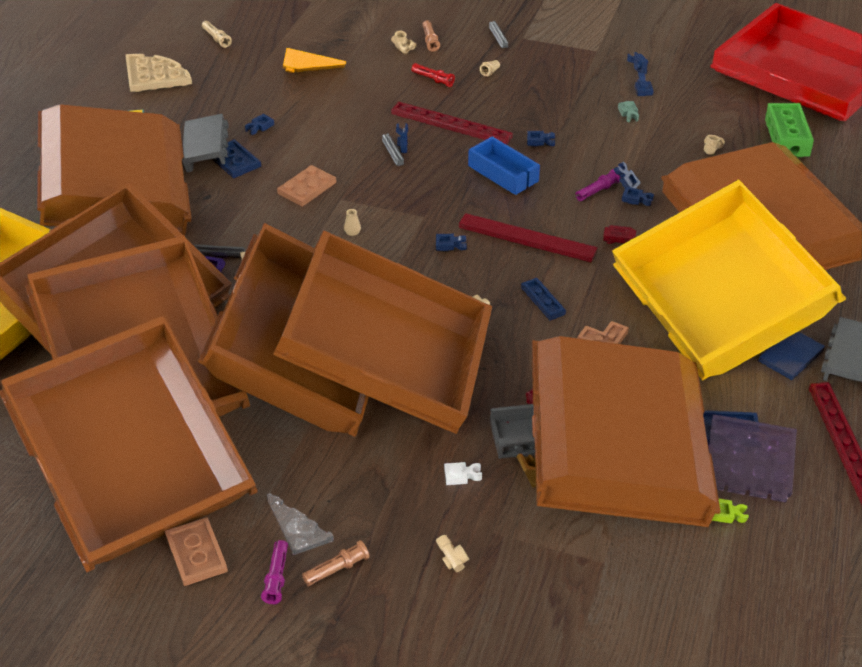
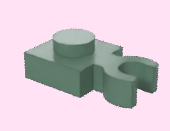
[618,101,639,122]

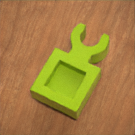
[712,499,749,523]

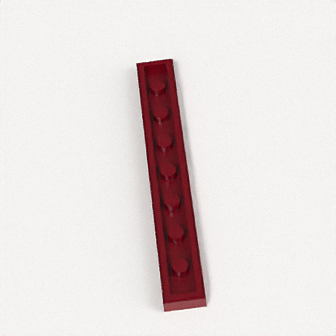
[391,101,513,145]
[459,213,598,263]
[809,382,862,505]

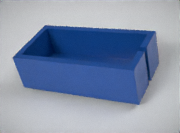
[468,137,540,195]

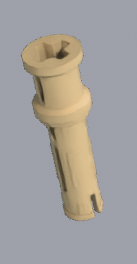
[202,21,232,48]

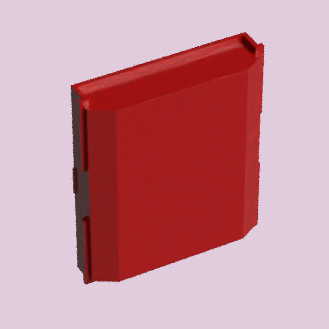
[710,3,862,121]

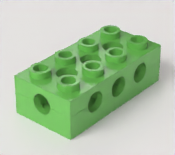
[765,103,814,157]

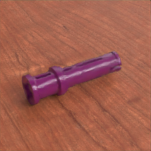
[575,169,621,201]
[261,540,288,604]

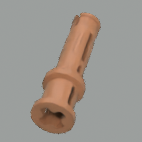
[423,20,440,52]
[302,540,369,587]

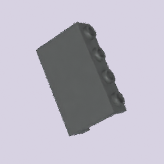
[182,114,229,172]
[821,317,862,382]
[490,404,535,459]

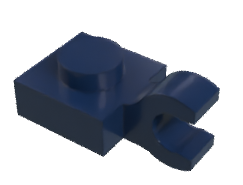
[627,52,648,74]
[635,73,654,96]
[396,123,408,153]
[527,131,555,146]
[436,233,467,251]

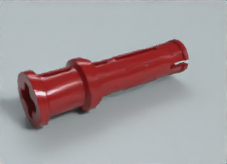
[411,63,455,87]

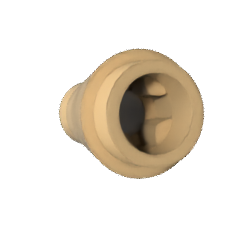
[480,60,500,77]
[344,209,361,236]

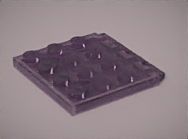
[708,414,797,502]

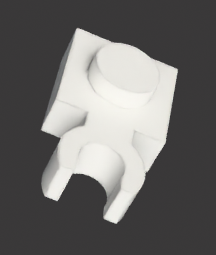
[444,462,482,485]

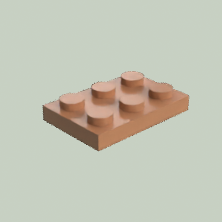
[277,165,336,207]
[165,517,228,586]

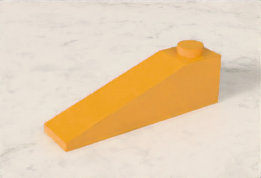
[283,48,346,73]

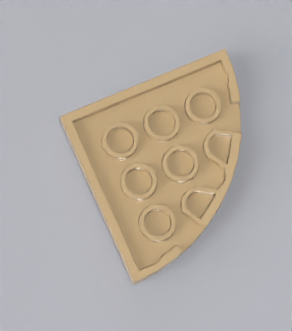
[125,54,192,92]

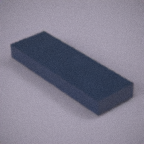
[521,278,566,321]

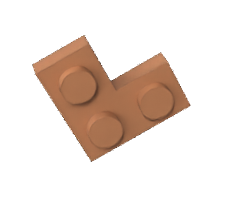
[577,321,629,344]

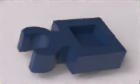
[245,113,274,135]
[614,162,641,189]
[622,187,654,206]

